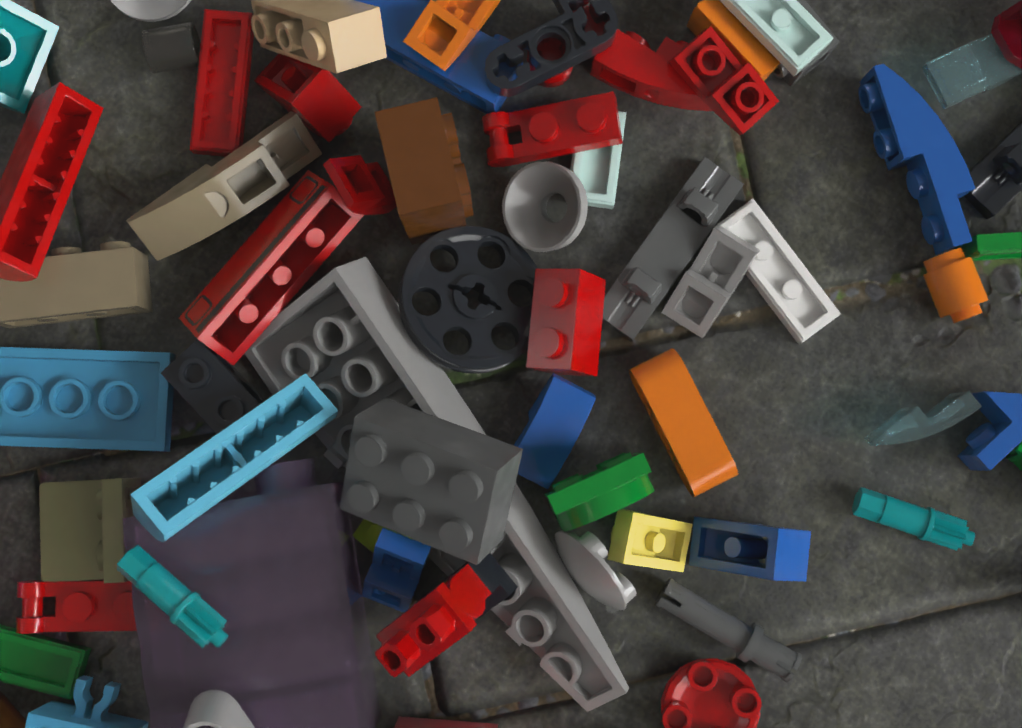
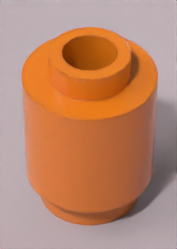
[923,247,989,324]

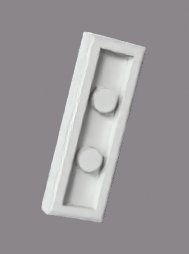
[712,199,841,344]

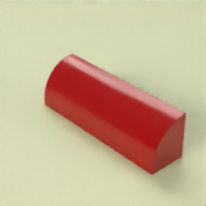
[0,82,104,282]

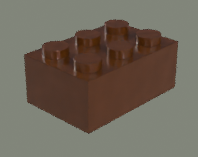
[374,97,474,245]

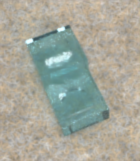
[922,34,1022,110]
[864,391,982,446]

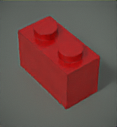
[526,269,606,377]

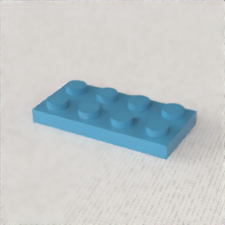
[0,347,176,452]

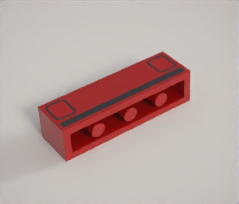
[179,170,364,366]

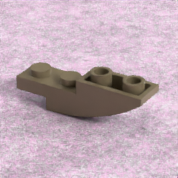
[126,111,322,261]

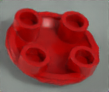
[661,658,762,728]

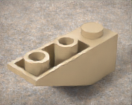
[251,0,387,74]

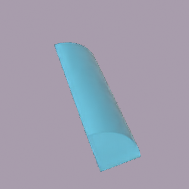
[130,373,339,542]

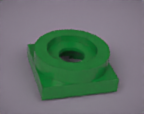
[544,452,655,532]

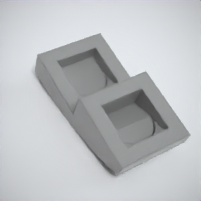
[661,225,760,338]

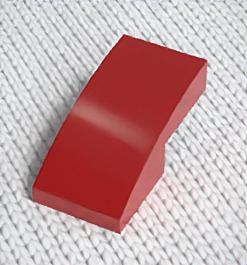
[323,155,397,215]

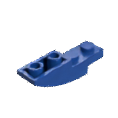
[859,64,976,255]

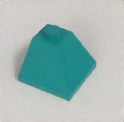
[0,0,59,114]

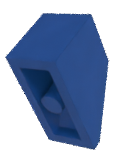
[689,516,811,582]

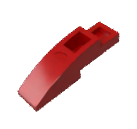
[572,6,712,111]

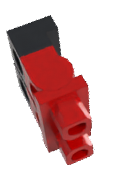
[375,553,518,677]

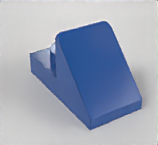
[958,391,1022,471]

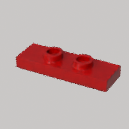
[190,9,254,157]

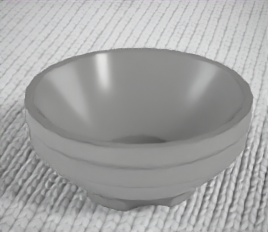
[502,162,588,252]

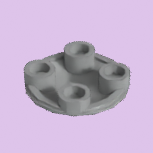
[555,530,637,611]

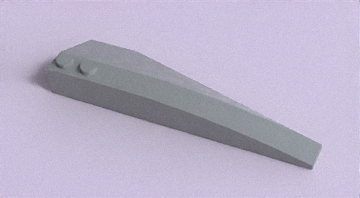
[244,257,629,712]

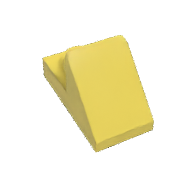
[607,509,693,572]

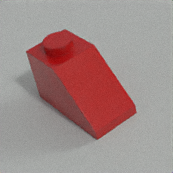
[254,54,362,143]

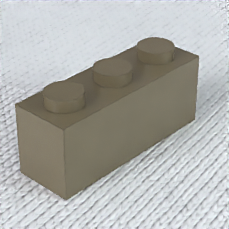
[0,241,153,329]

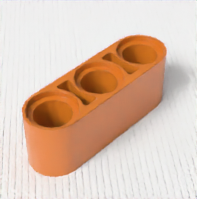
[628,348,738,498]

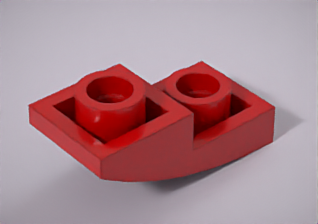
[668,26,779,135]

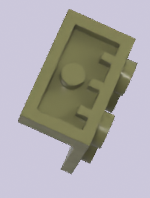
[39,478,143,583]

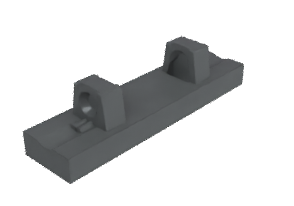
[602,157,744,342]

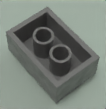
[339,398,523,565]

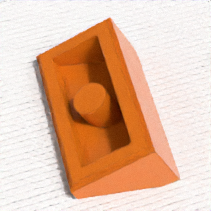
[687,0,780,81]

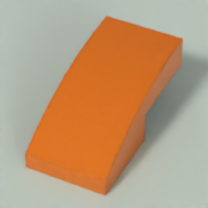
[403,0,501,71]

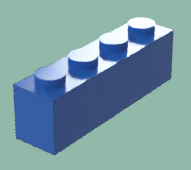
[355,0,523,114]

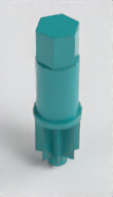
[852,487,975,551]
[117,545,229,648]

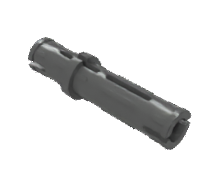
[655,578,802,683]

